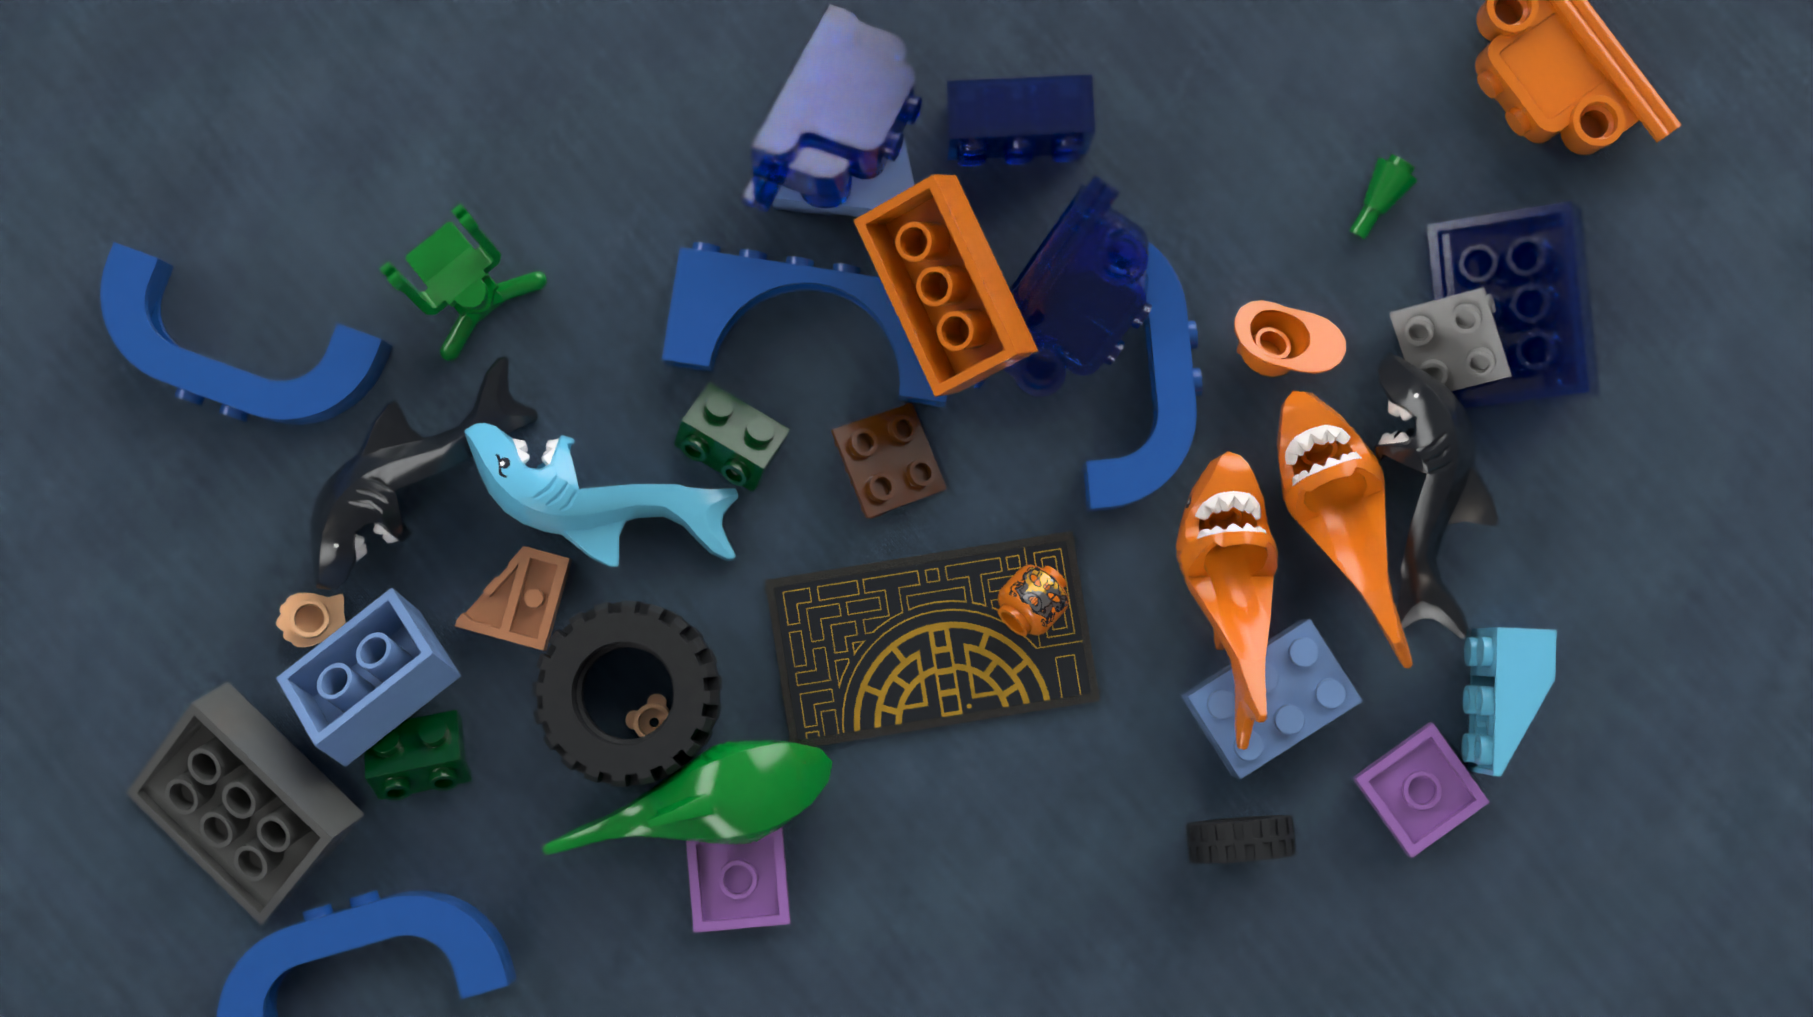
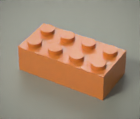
[853,174,1038,397]

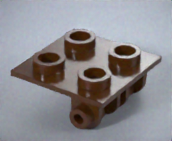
[830,402,947,520]

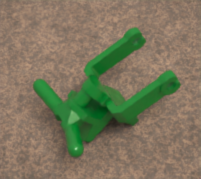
[379,203,547,361]

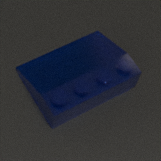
[1427,201,1600,409]

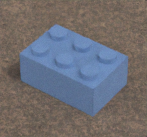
[276,588,461,767]
[1180,619,1363,779]

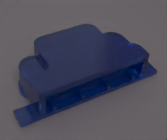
[741,4,922,212]
[972,175,1152,397]

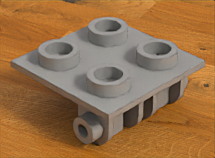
[1390,287,1511,391]

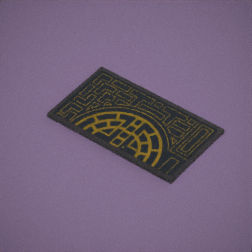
[764,531,1101,747]

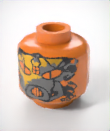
[998,565,1069,636]

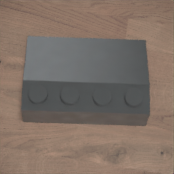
[126,682,365,925]

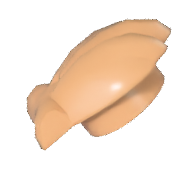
[276,593,346,647]

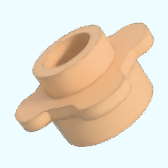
[626,694,670,737]

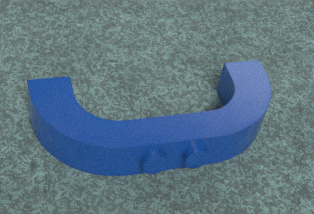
[1060,222,1203,512]
[100,242,393,425]
[217,890,517,1017]

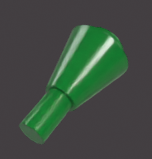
[1349,154,1418,240]

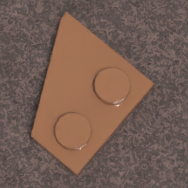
[455,546,572,651]

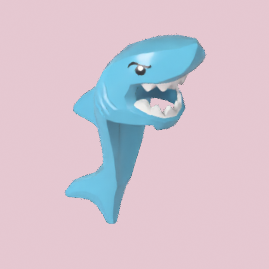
[464,423,738,568]

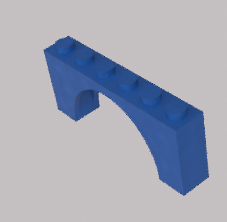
[662,242,947,408]

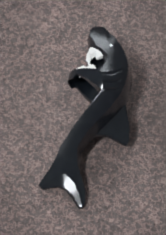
[1374,352,1499,640]
[310,356,538,590]

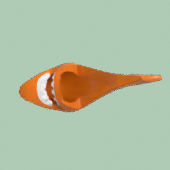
[1277,391,1413,668]
[1176,451,1278,750]

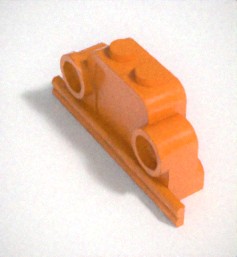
[1475,0,1682,155]

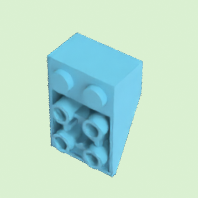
[1461,627,1556,776]

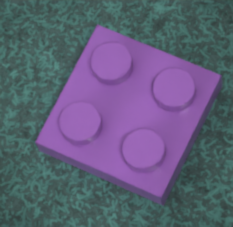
[1352,723,1490,858]
[686,826,791,933]

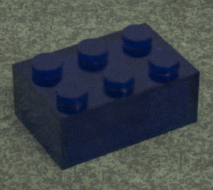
[945,74,1095,166]

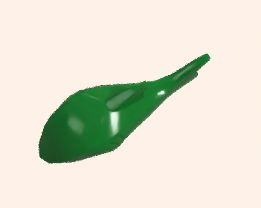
[542,740,833,855]

